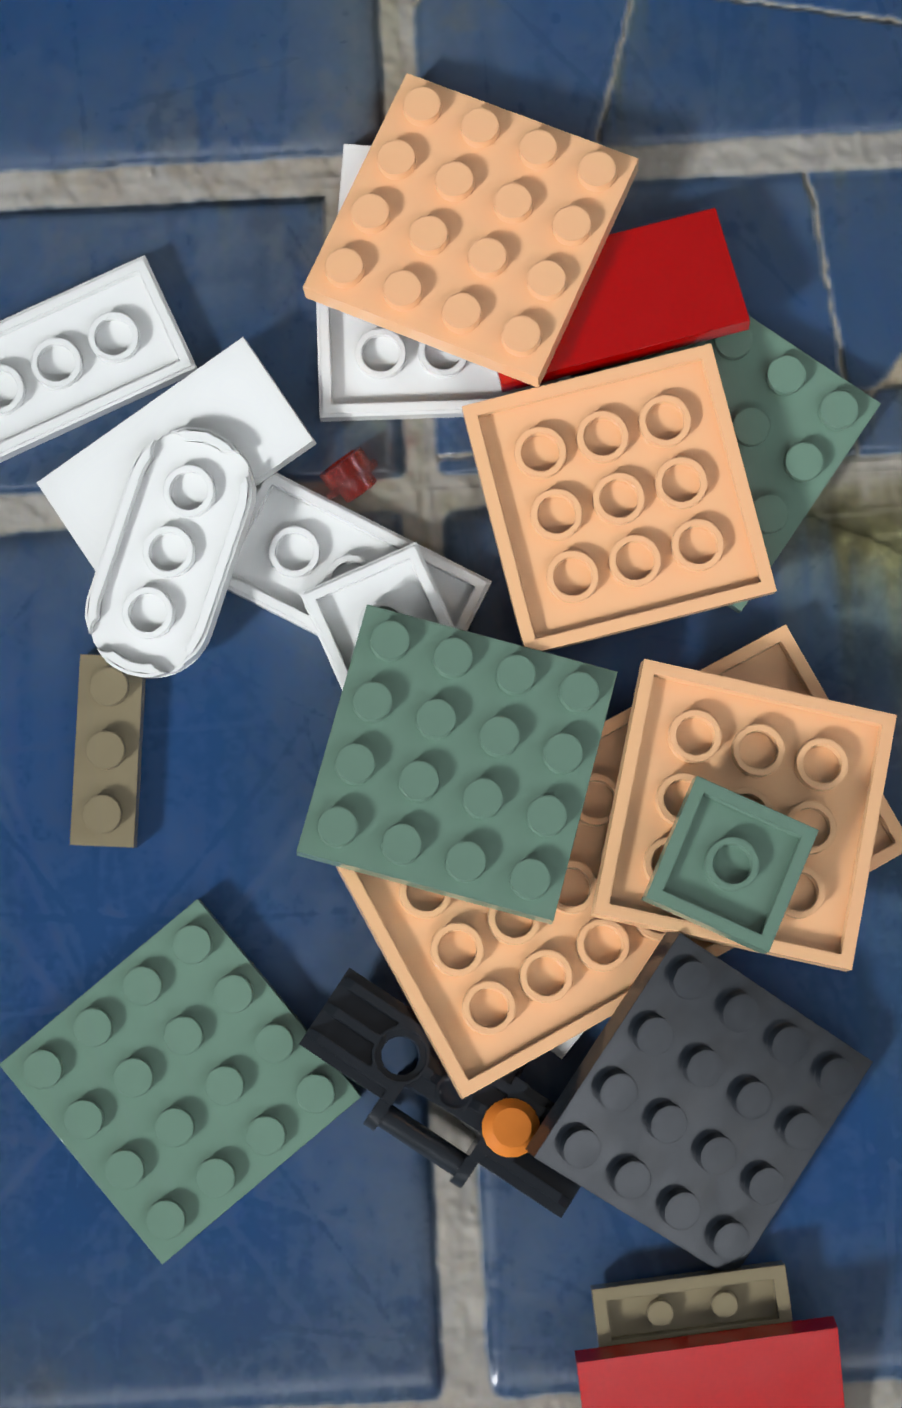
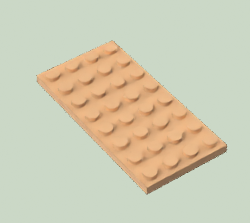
[336,624,902,1099]

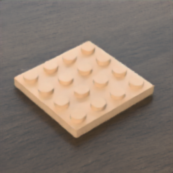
[303,73,639,388]
[462,343,777,652]
[590,659,897,972]

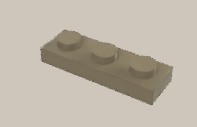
[70,654,146,848]
[590,1260,793,1347]

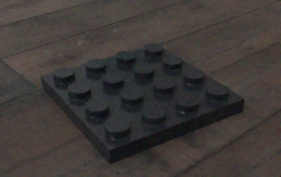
[525,932,873,1271]

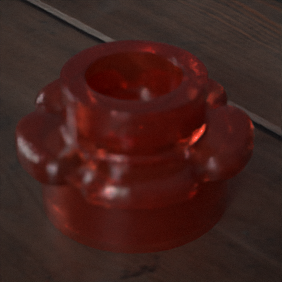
[319,446,378,503]

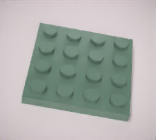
[599,316,881,614]
[296,604,618,924]
[0,899,362,1265]

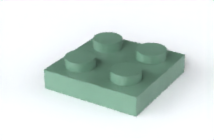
[641,776,819,954]

